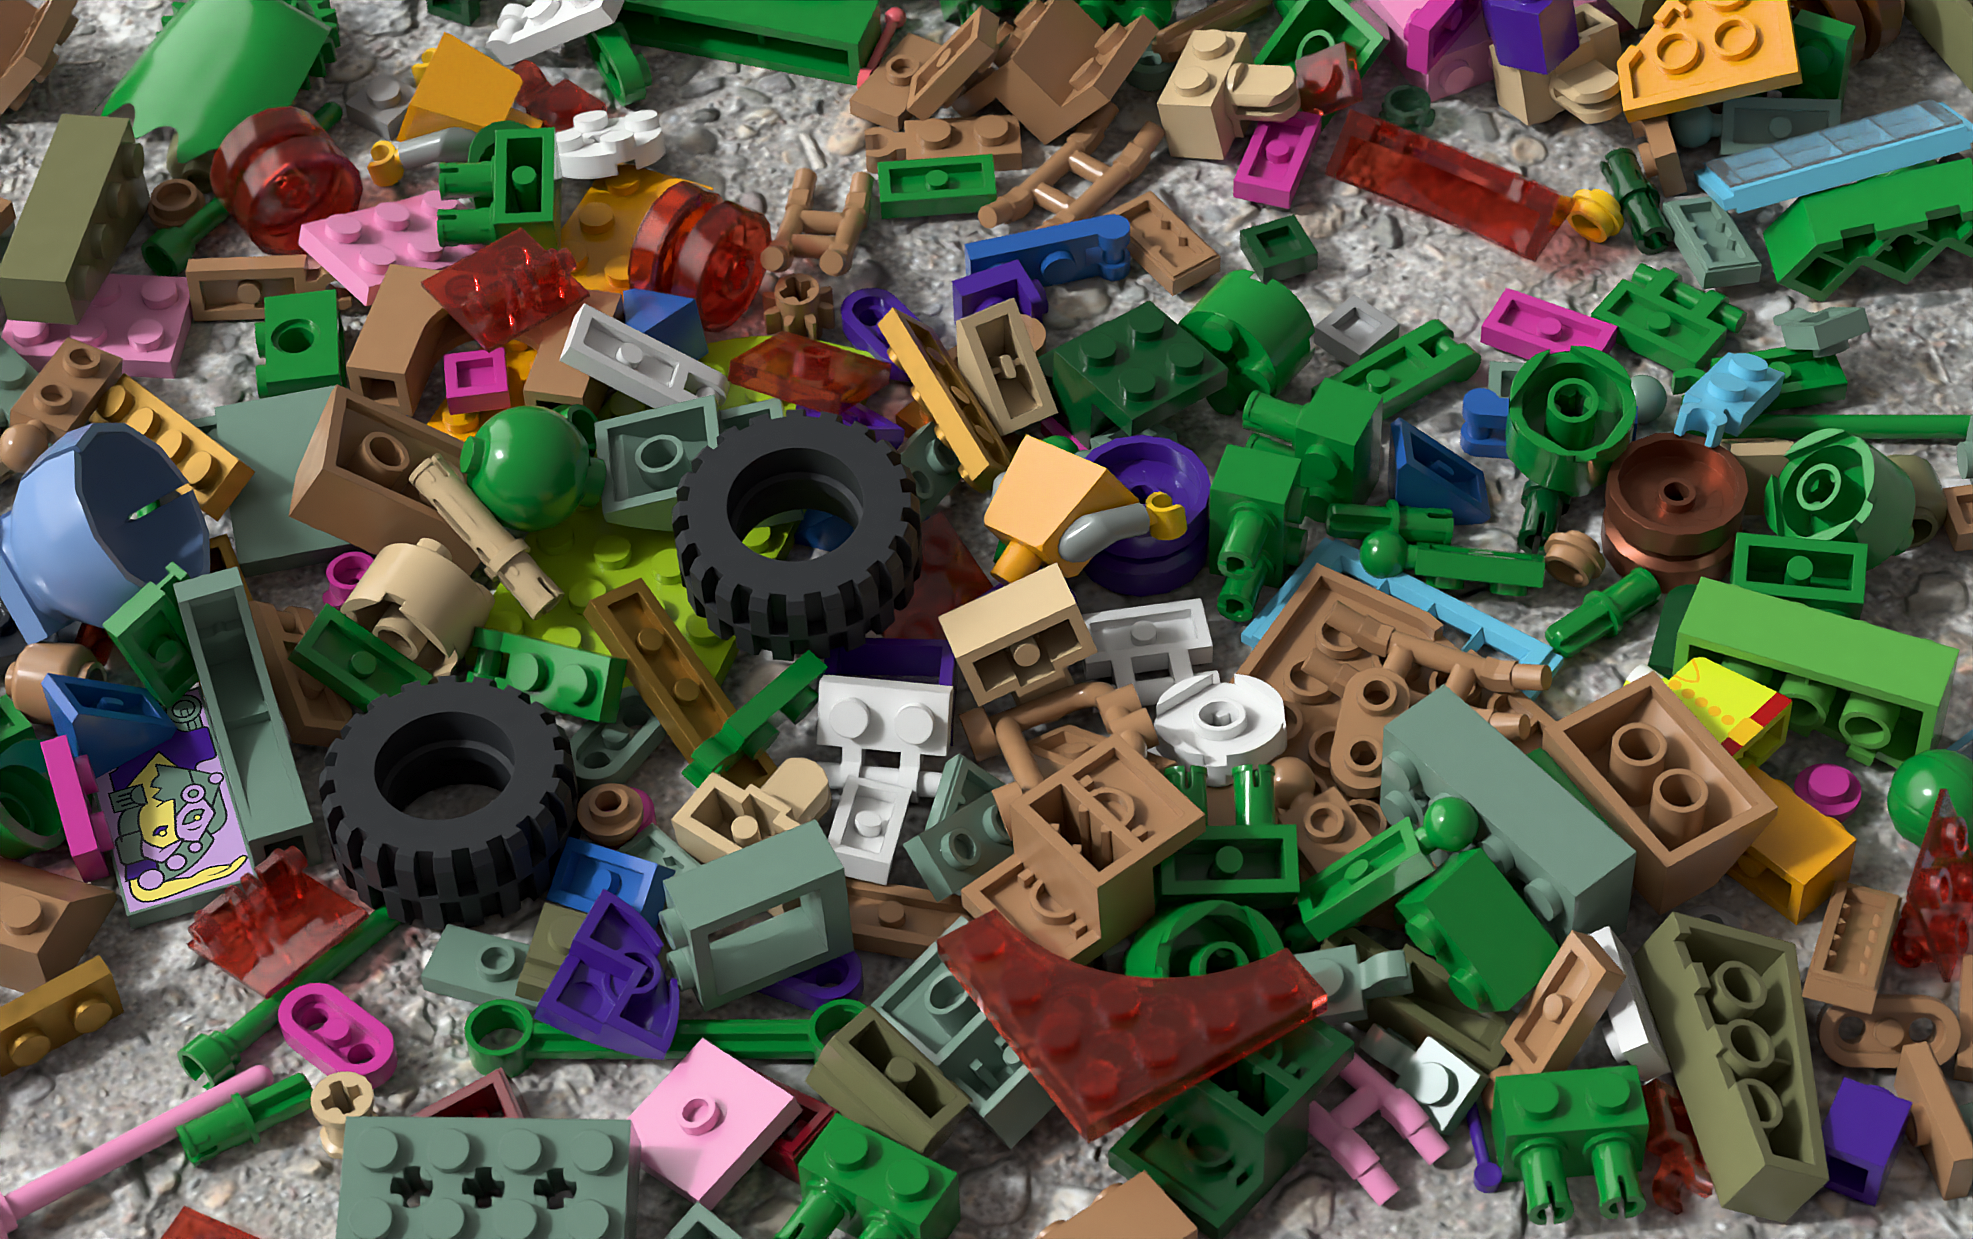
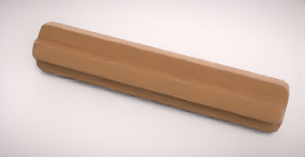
[1151,0,1273,63]

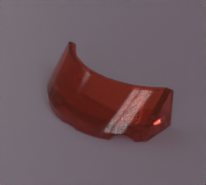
[1325,109,1576,262]

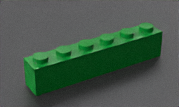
[615,0,881,86]

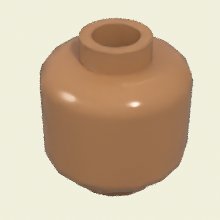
[5,641,107,726]

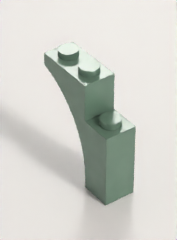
[173,566,323,882]

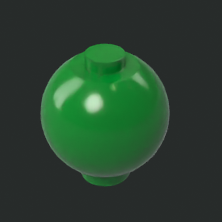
[460,405,606,532]

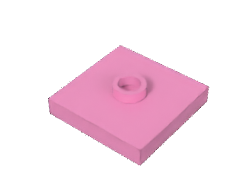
[627,1038,803,1211]

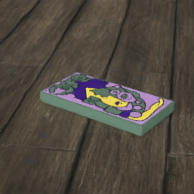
[94,686,262,930]

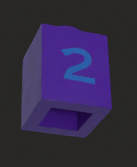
[1822,1077,1913,1207]

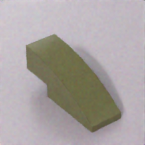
[1317,927,1518,1074]

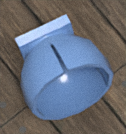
[0,423,210,645]

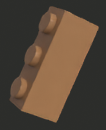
[289,384,481,576]
[1542,671,1778,916]
[0,857,118,994]

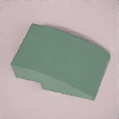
[214,385,367,578]
[594,394,804,531]
[871,915,1110,1149]

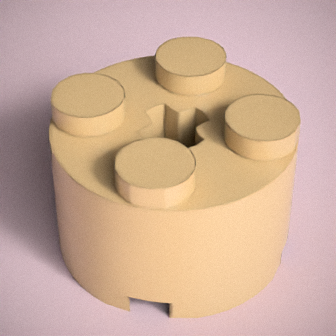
[340,538,495,685]

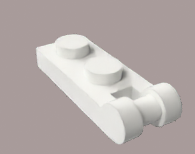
[485,0,625,66]
[559,303,730,408]

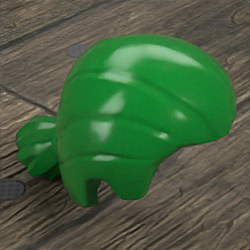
[1887,749,1973,860]

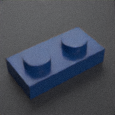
[546,836,676,930]

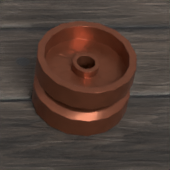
[1601,432,1749,594]

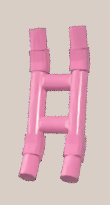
[1308,1052,1451,1206]

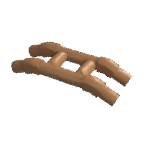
[978,101,1165,230]
[760,168,874,277]
[1301,600,1552,740]

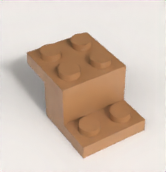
[0,0,79,115]
[951,0,1159,145]
[961,732,1206,990]

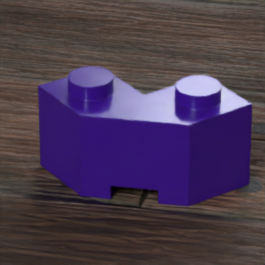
[1481,0,1580,75]

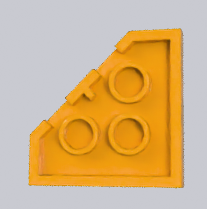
[1617,0,1803,123]

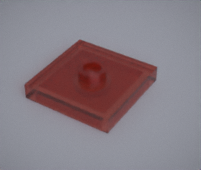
[727,330,892,415]

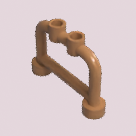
[958,681,1160,841]

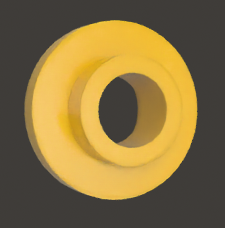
[1566,189,1624,243]

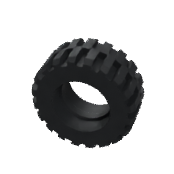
[672,409,923,661]
[319,675,581,929]

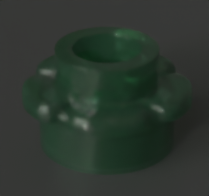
[1379,85,1435,138]

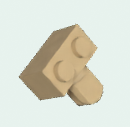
[1489,3,1623,126]
[1157,29,1301,160]
[938,562,1098,724]
[671,758,833,917]

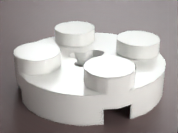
[556,110,666,179]
[1154,674,1287,787]

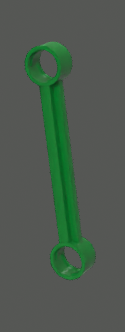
[464,999,867,1078]

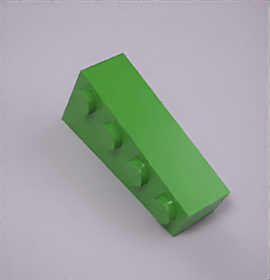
[1672,576,1960,769]

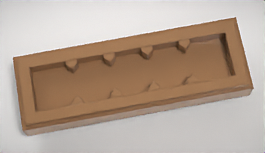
[1802,880,1902,1015]

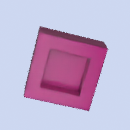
[443,347,511,415]

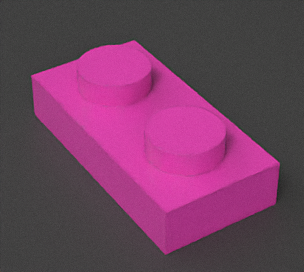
[1404,0,1482,75]
[1233,111,1321,209]
[1480,287,1618,360]
[40,735,115,883]

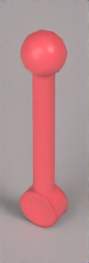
[857,7,907,89]

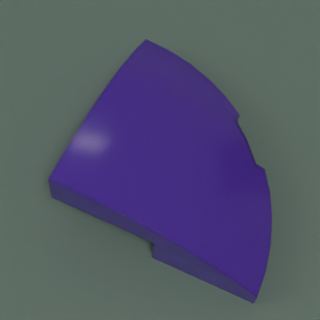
[534,888,679,1060]

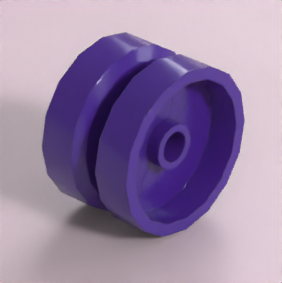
[1082,435,1211,597]

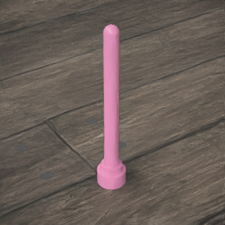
[0,1065,274,1239]

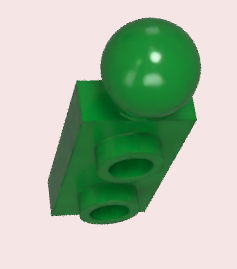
[1359,529,1545,596]
[1297,797,1479,942]

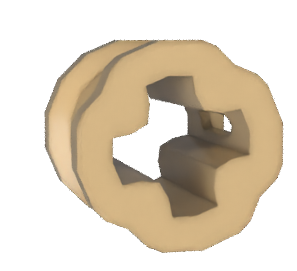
[310,1071,379,1160]

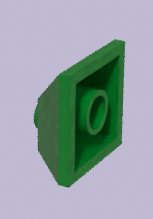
[1254,0,1390,132]

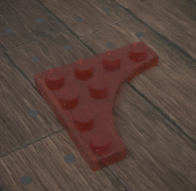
[936,908,1328,1144]

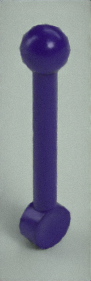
[1466,1101,1502,1193]

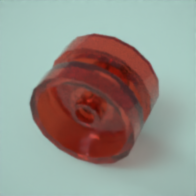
[210,106,363,256]
[627,181,772,333]

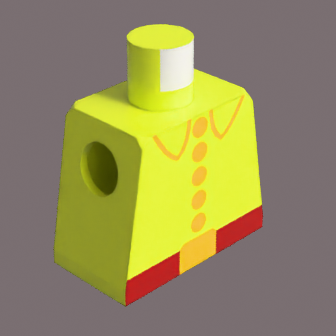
[1623,657,1793,770]

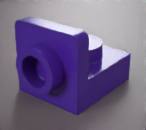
[952,259,1049,325]

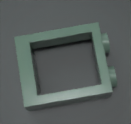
[659,819,854,1012]

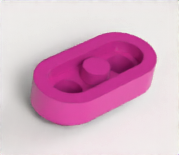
[278,983,398,1089]

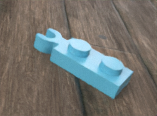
[1674,352,1785,448]

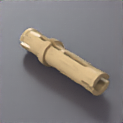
[408,453,565,621]

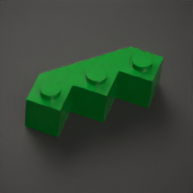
[1762,158,1973,303]

